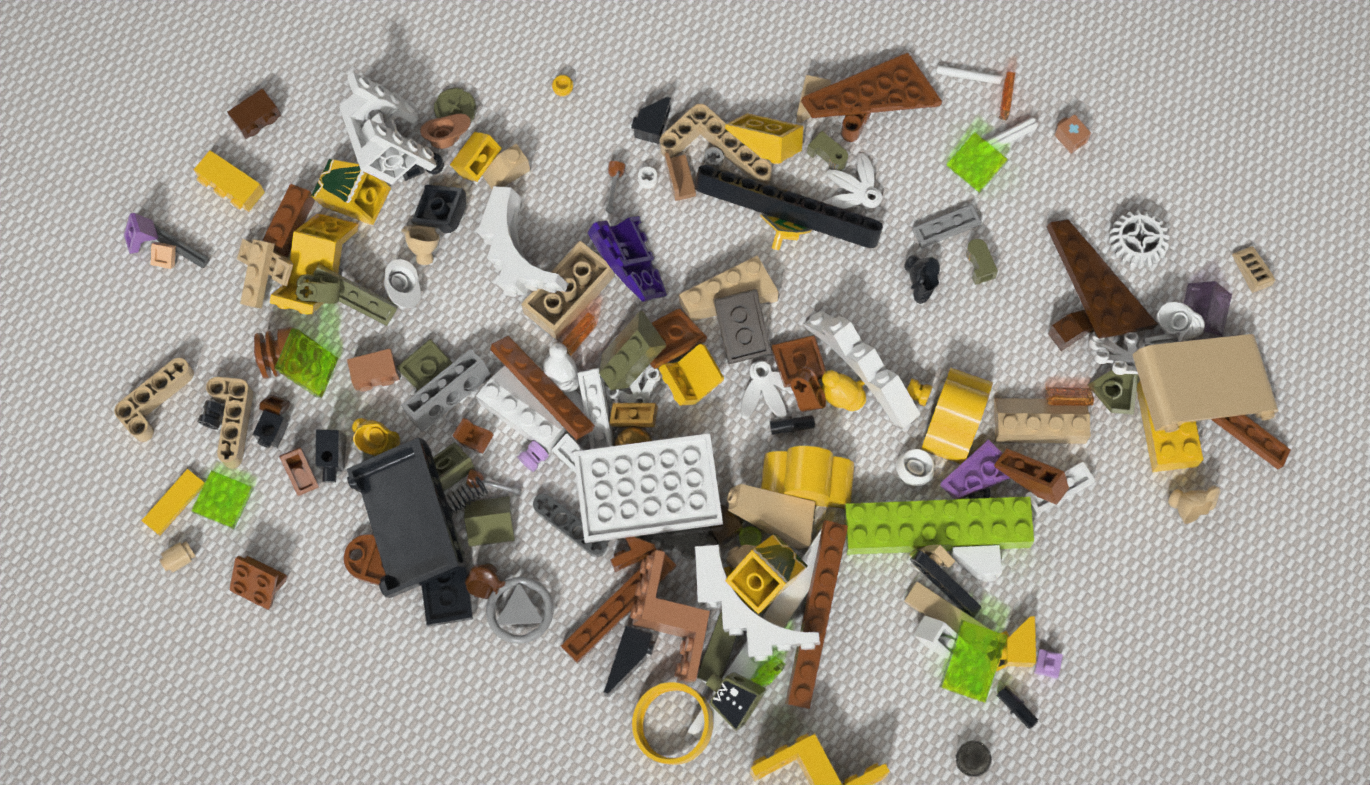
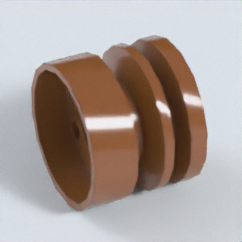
[254,326,303,379]

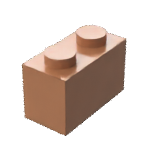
[347,348,400,392]

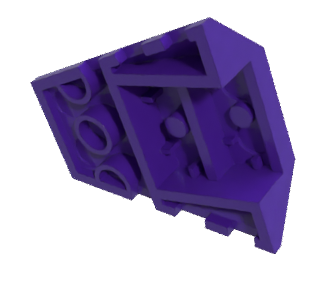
[587,216,667,302]

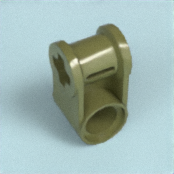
[296,274,341,304]

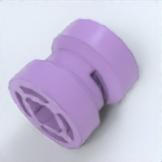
[517,440,549,472]

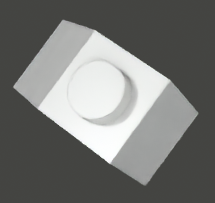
[951,545,1002,582]
[914,616,970,665]

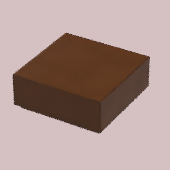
[259,394,290,416]

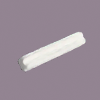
[979,118,1038,155]

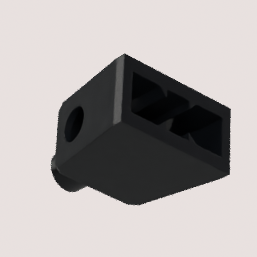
[315,429,347,483]

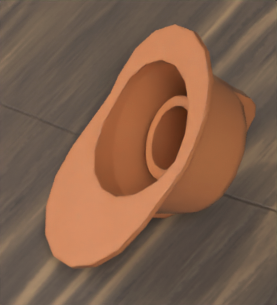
[420,114,471,149]

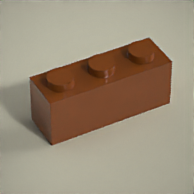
[263,184,315,257]

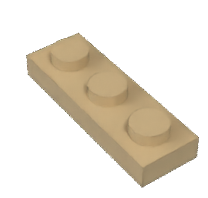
[240,239,275,309]

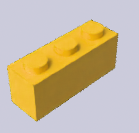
[193,150,265,212]

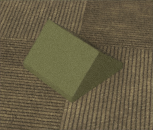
[433,442,475,492]
[464,496,515,547]

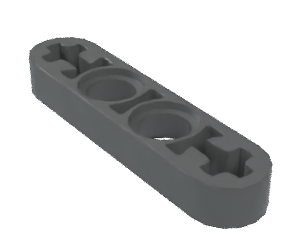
[533,494,607,557]

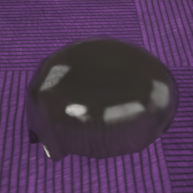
[956,741,992,778]

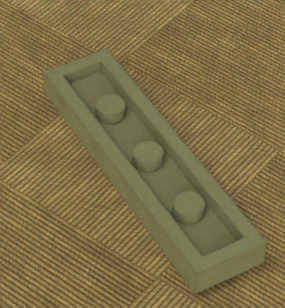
[312,264,398,326]

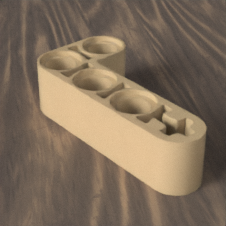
[114,358,194,442]
[206,377,253,469]

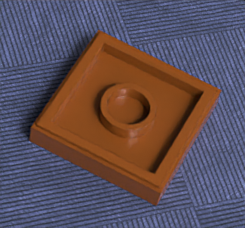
[771,335,826,388]

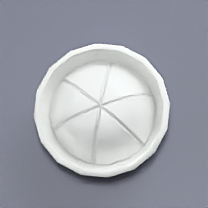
[896,449,935,486]

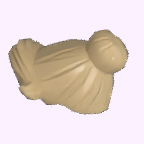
[401,225,439,265]
[1168,485,1220,524]

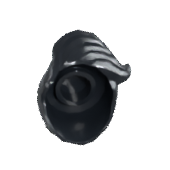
[904,255,940,304]

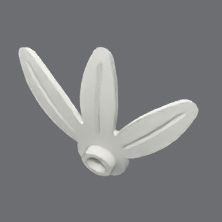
[823,153,882,209]
[741,360,793,420]

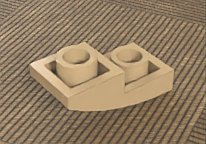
[909,544,955,571]

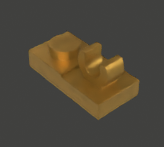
[609,403,658,427]

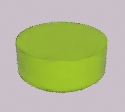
[739,526,762,546]

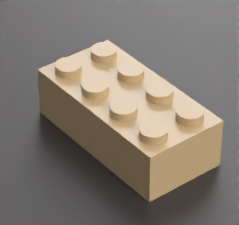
[521,241,615,340]

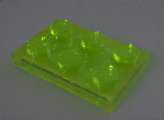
[275,328,338,398]
[939,620,1007,703]

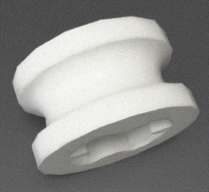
[638,167,658,189]

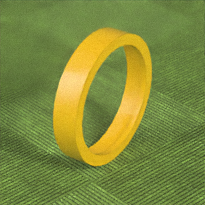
[632,682,713,765]

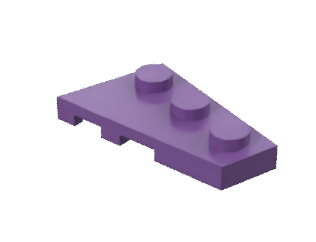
[940,440,1010,499]

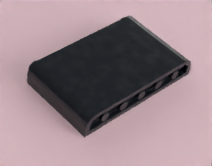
[347,437,466,598]

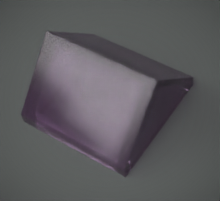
[1183,281,1232,336]

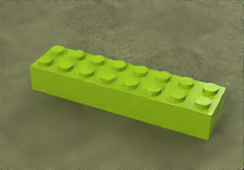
[844,497,1034,555]

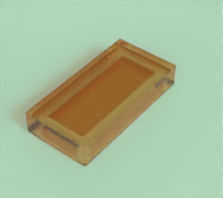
[999,72,1015,120]
[562,312,597,356]
[1045,387,1094,406]

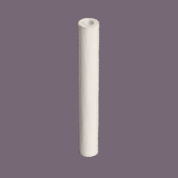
[936,65,1001,84]

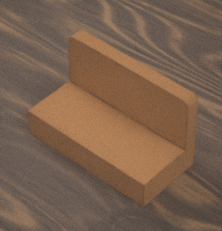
[664,152,696,201]

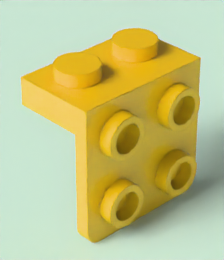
[658,344,724,406]

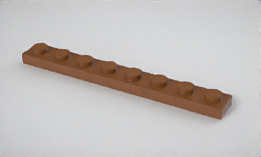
[785,520,848,709]

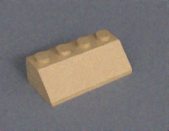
[994,398,1091,444]

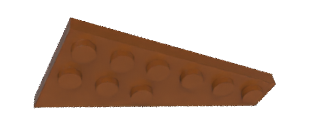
[801,52,942,118]

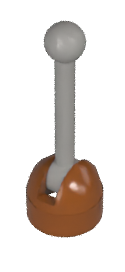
[605,161,626,213]
[466,469,521,496]

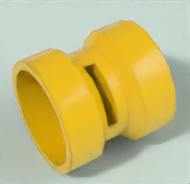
[907,378,933,407]

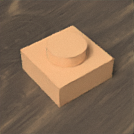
[151,242,176,269]

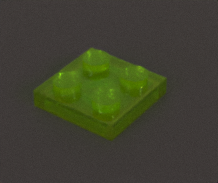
[946,132,1008,194]
[191,470,254,529]

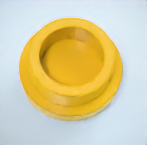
[552,75,573,96]

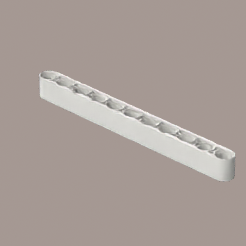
[688,529,822,746]

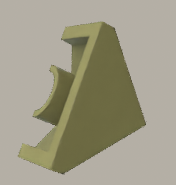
[1088,370,1138,415]

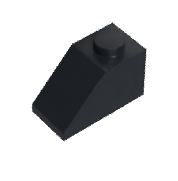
[631,97,672,144]

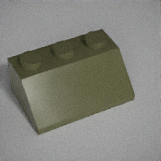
[599,310,667,390]

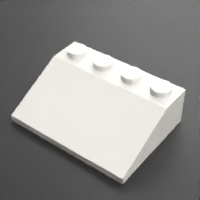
[476,362,584,455]

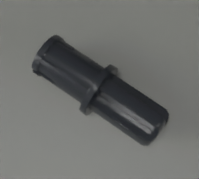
[770,415,815,435]
[996,686,1038,729]

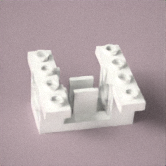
[339,72,436,185]

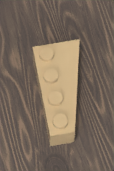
[679,255,779,321]

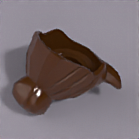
[465,563,505,599]

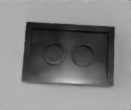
[421,550,474,627]

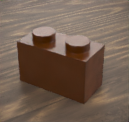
[227,88,281,139]

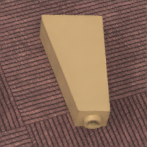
[727,484,815,550]

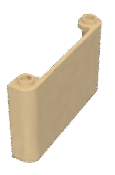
[1132,334,1279,433]

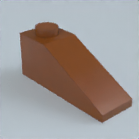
[994,449,1069,505]

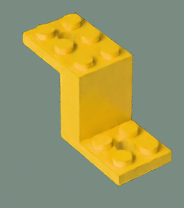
[270,213,358,315]
[750,733,890,785]

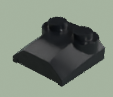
[411,184,467,233]

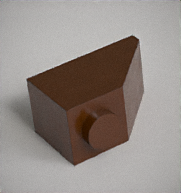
[1048,310,1094,351]

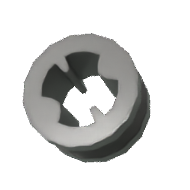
[704,147,723,168]

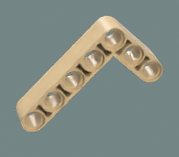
[660,104,772,184]

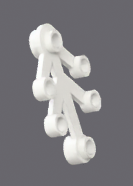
[1089,331,1154,375]
[606,335,661,403]

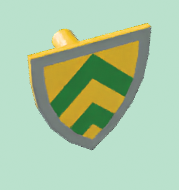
[760,214,812,250]

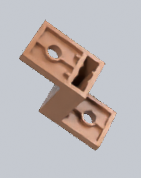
[630,550,710,685]

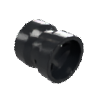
[197,400,225,430]

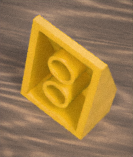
[725,113,803,164]

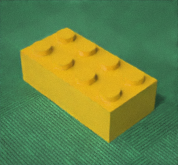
[1137,381,1203,472]

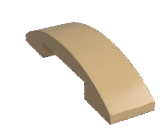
[237,239,293,286]

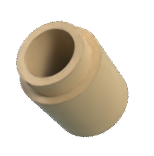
[159,541,196,573]

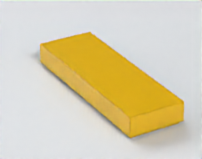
[141,469,206,536]

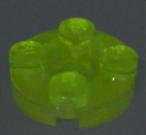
[751,656,786,687]

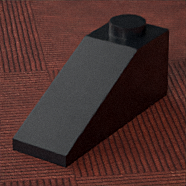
[604,626,656,697]

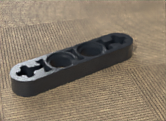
[910,550,982,618]

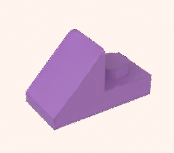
[124,213,158,254]

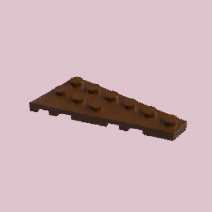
[1046,219,1158,339]

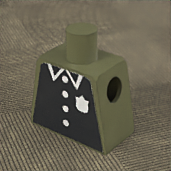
[706,672,767,731]

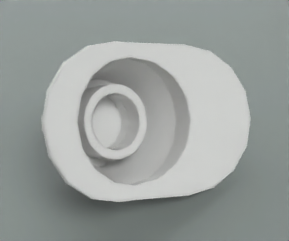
[384,259,421,308]

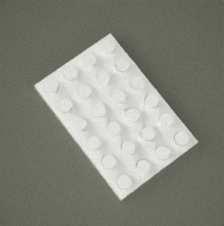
[574,433,723,543]

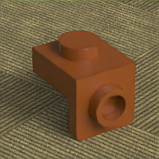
[453,418,494,454]

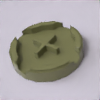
[434,88,477,122]

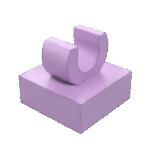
[1034,649,1063,679]

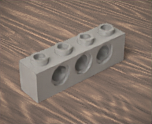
[401,349,491,432]

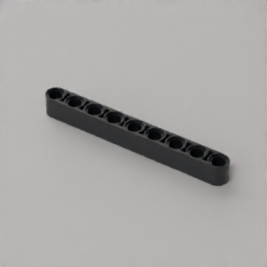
[694,165,883,248]

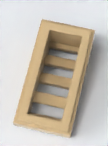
[1232,246,1276,293]

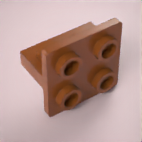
[230,555,287,610]

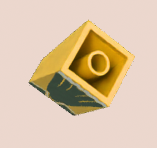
[311,159,391,225]
[725,533,808,614]

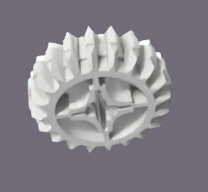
[1109,210,1170,269]

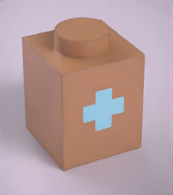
[1055,114,1091,154]

